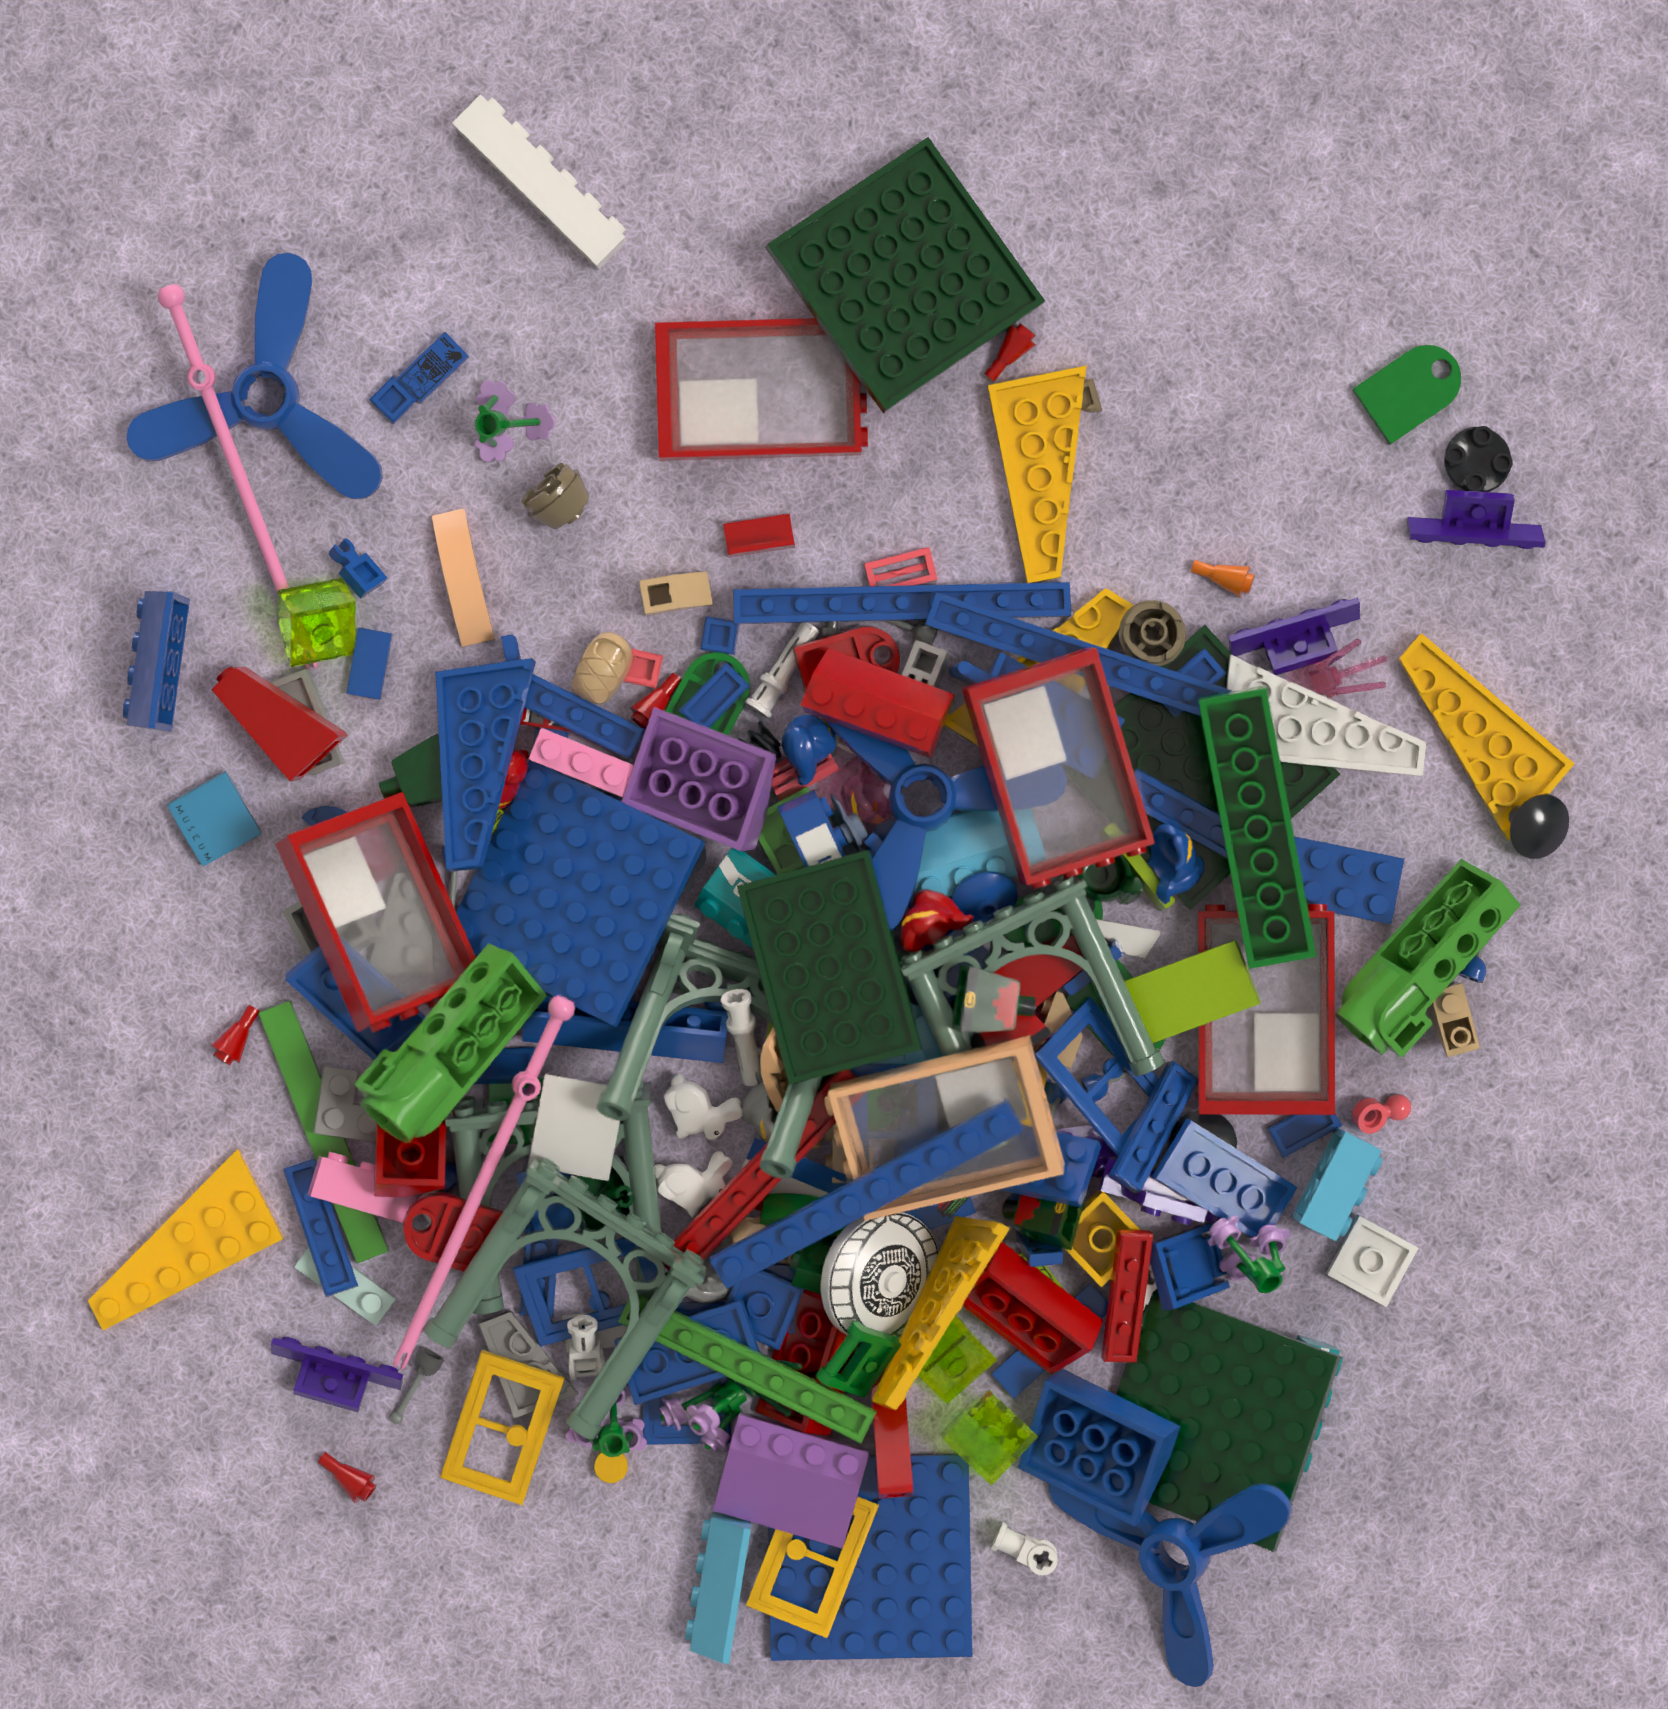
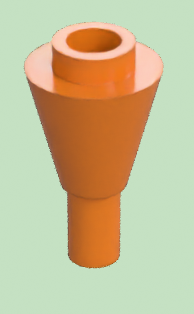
[1191,560,1255,598]

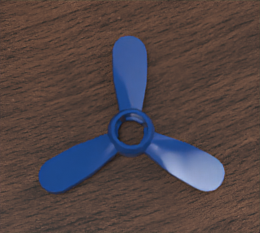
[127,253,383,499]
[825,720,1067,932]
[1049,1484,1292,1687]

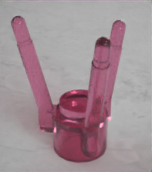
[1309,639,1388,698]

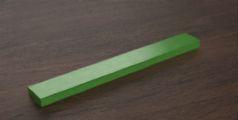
[259,1000,389,1264]
[618,1292,877,1443]

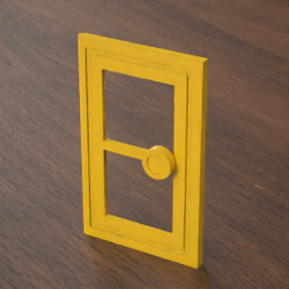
[440,1350,565,1505]
[746,1496,879,1638]

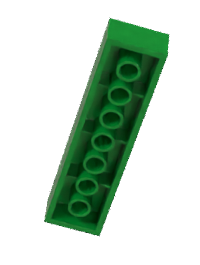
[1198,685,1317,969]

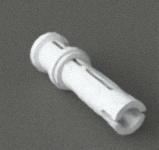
[744,623,820,719]
[721,989,763,1086]

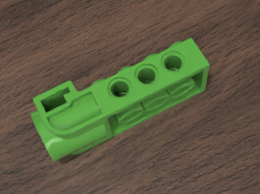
[1335,859,1521,1057]
[354,943,547,1143]

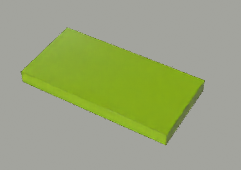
[1124,939,1261,1043]

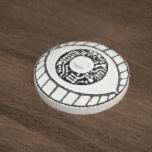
[821,1212,939,1342]

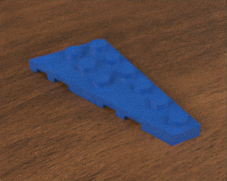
[435,658,536,872]

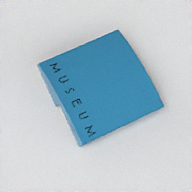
[167,771,262,867]

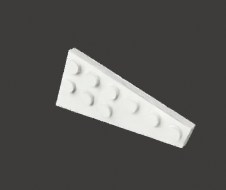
[1226,655,1426,776]

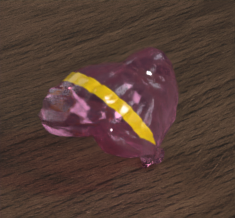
[829,756,891,825]

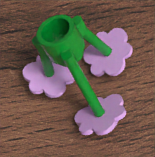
[475,380,556,462]

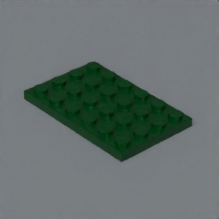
[737,850,923,1085]

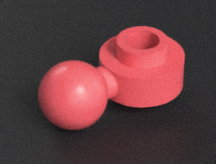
[1352,1094,1411,1134]

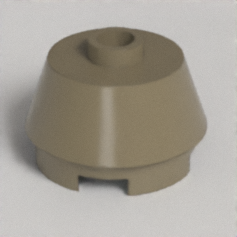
[521,463,589,529]
[1119,600,1186,666]

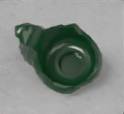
[1075,854,1144,905]

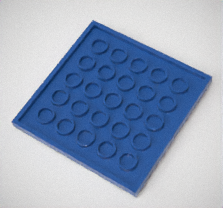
[456,760,706,1027]
[768,1453,973,1661]

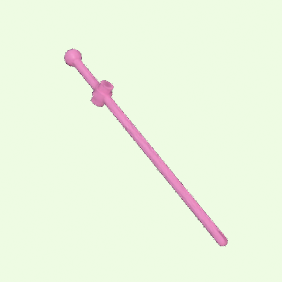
[158,284,318,670]
[393,995,575,1370]

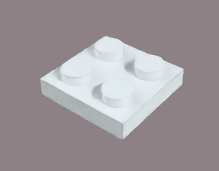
[1326,1215,1419,1307]

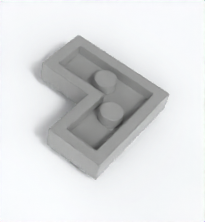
[313,1066,376,1143]

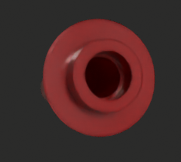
[984,323,1036,382]
[630,672,682,730]
[211,1005,260,1065]
[318,1452,376,1503]

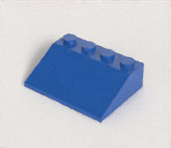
[123,591,190,732]
[1018,1369,1180,1527]

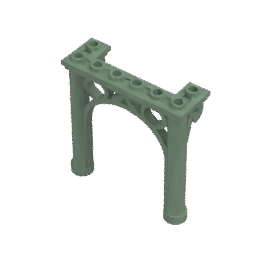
[897,874,1165,1151]
[596,913,822,1179]
[445,1080,666,1314]
[423,1157,706,1440]

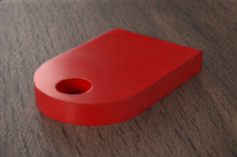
[792,625,900,692]
[403,1192,503,1272]

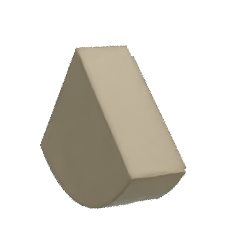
[1081,378,1102,413]

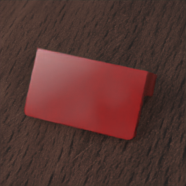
[723,513,795,558]

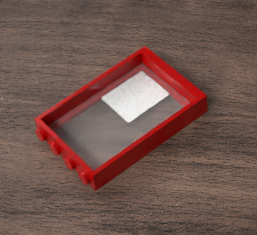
[655,318,868,461]
[961,647,1155,889]
[275,792,476,1033]
[1198,904,1335,1115]

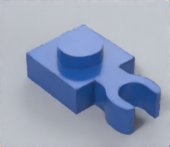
[329,538,387,599]

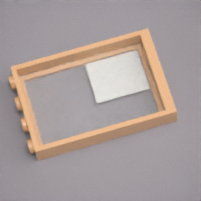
[825,1036,1065,1221]

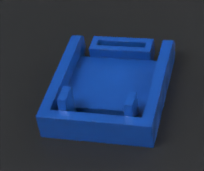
[1150,1222,1230,1310]

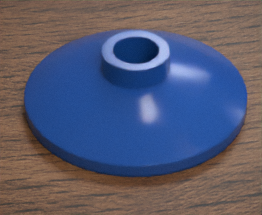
[951,872,1018,923]

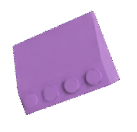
[622,707,776,851]
[713,1412,870,1549]

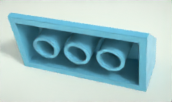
[914,808,1047,897]
[685,1512,751,1664]

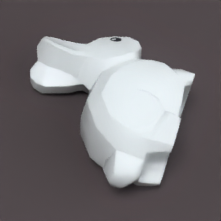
[664,1073,743,1141]
[654,1151,733,1218]

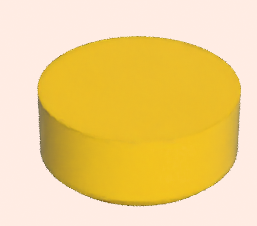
[594,1452,628,1483]

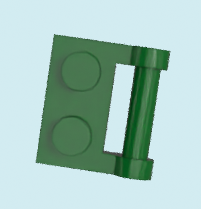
[816,1320,902,1398]

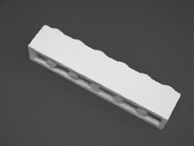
[452,94,627,270]

